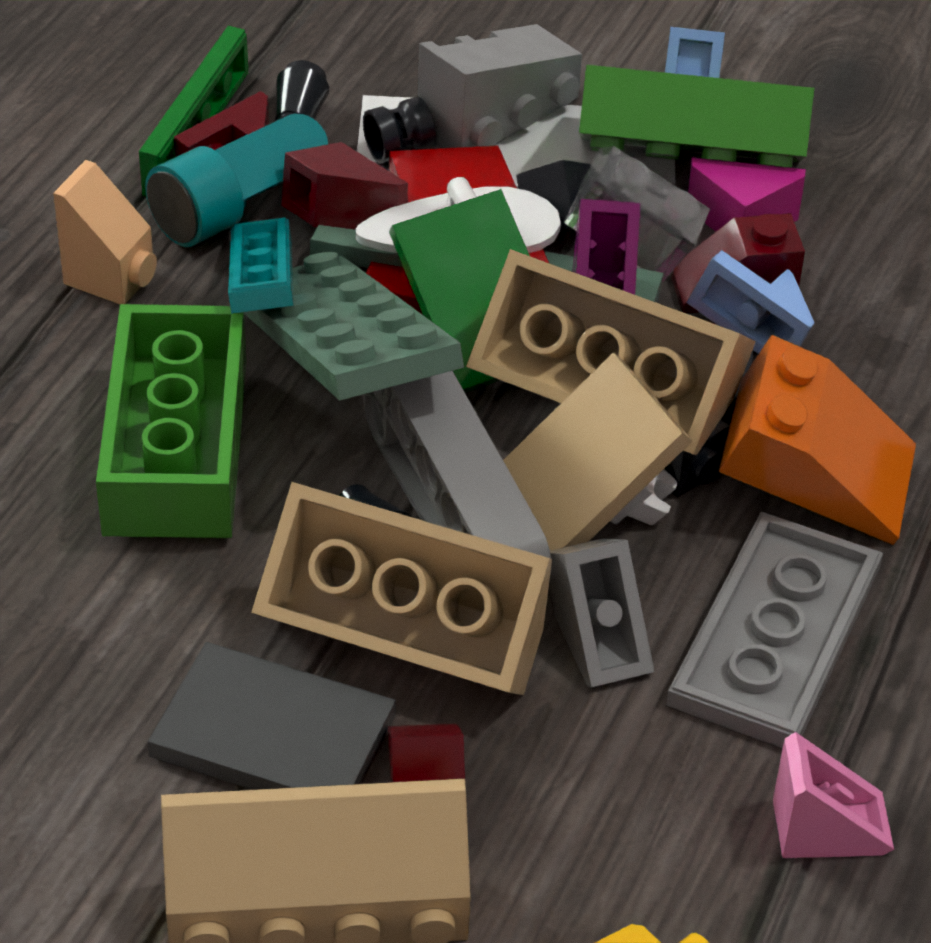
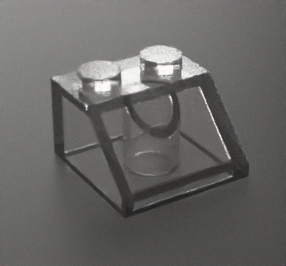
[564,146,710,283]

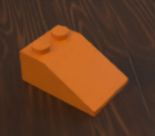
[719,335,916,545]

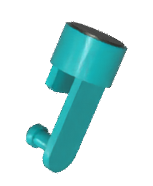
[145,114,328,247]

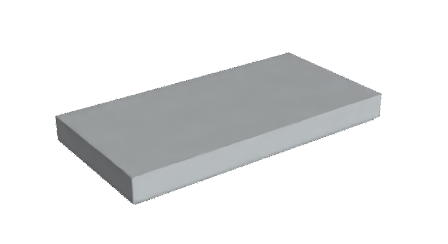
[666,512,883,748]

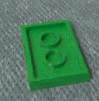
[389,189,530,393]

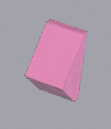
[773,732,894,858]

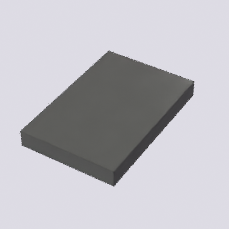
[148,642,396,790]

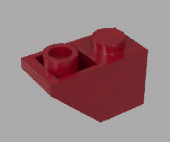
[281,142,408,230]

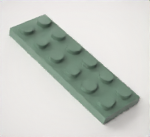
[244,252,464,401]

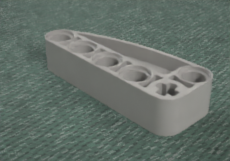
[364,371,552,574]

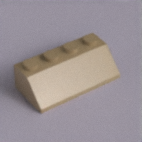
[466,249,756,455]
[251,482,552,695]
[161,779,470,943]

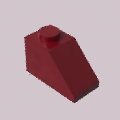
[671,213,805,313]

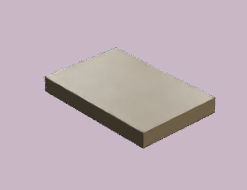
[503,353,693,550]

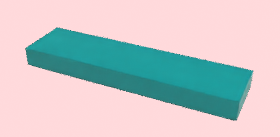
[228,217,294,314]

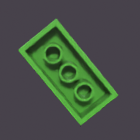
[579,65,815,168]
[96,304,247,538]

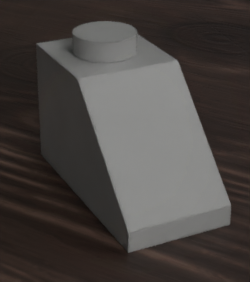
[549,538,655,687]

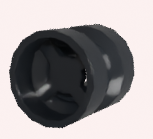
[363,97,436,164]

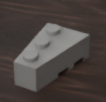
[418,24,582,148]

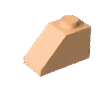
[53,160,157,304]

